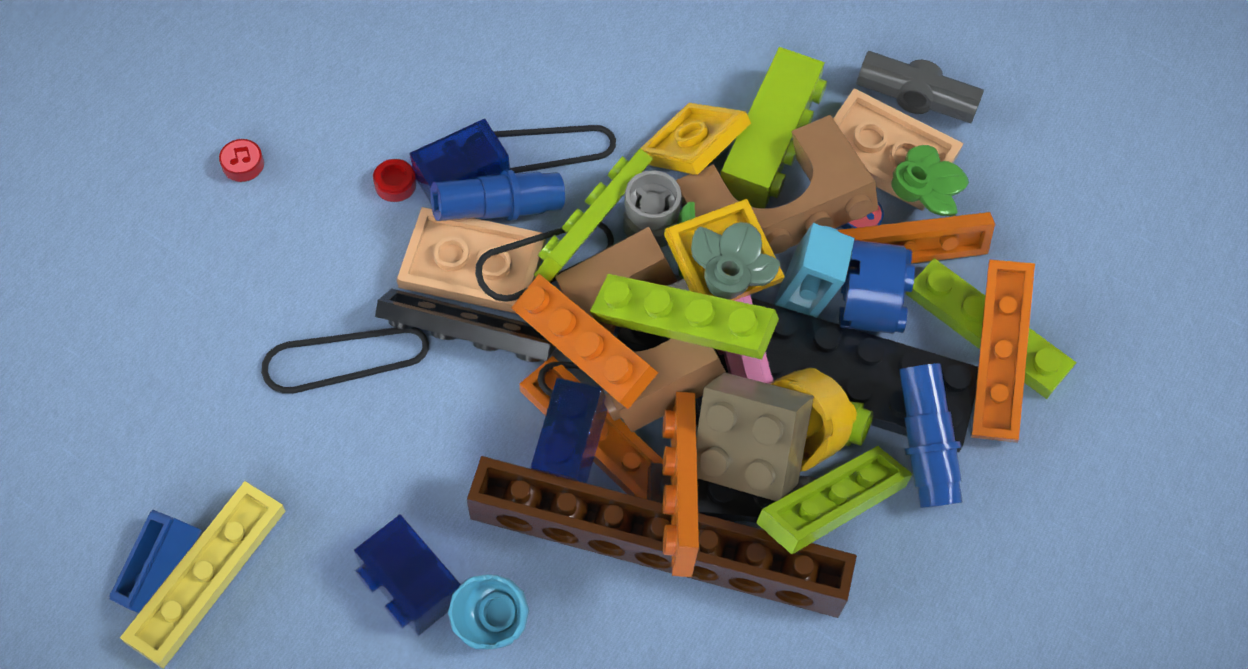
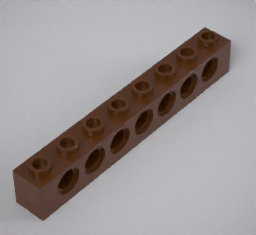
[467,456,857,618]

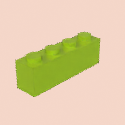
[720,47,827,209]

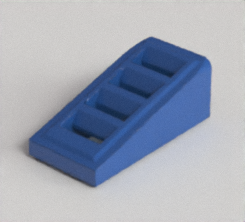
[109,509,202,613]

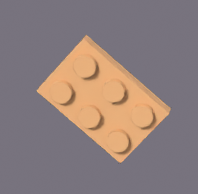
[833,88,964,211]
[397,207,547,314]

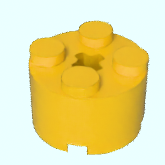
[768,368,857,472]

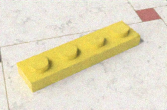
[120,481,286,669]

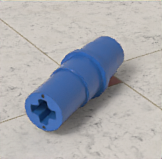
[431,170,565,221]
[899,363,962,508]

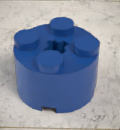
[839,240,915,334]

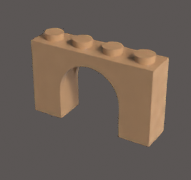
[676,115,879,254]
[555,227,726,432]

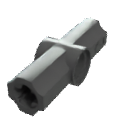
[856,51,984,123]

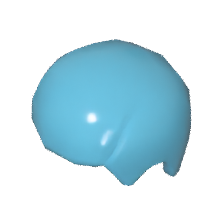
[448,574,529,649]

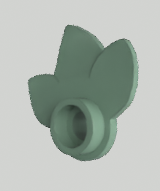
[691,222,780,299]

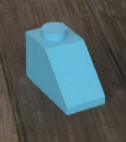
[774,223,855,318]

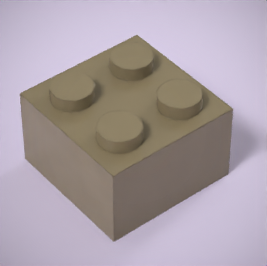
[696,372,814,501]

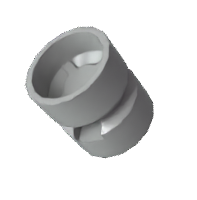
[623,170,682,248]

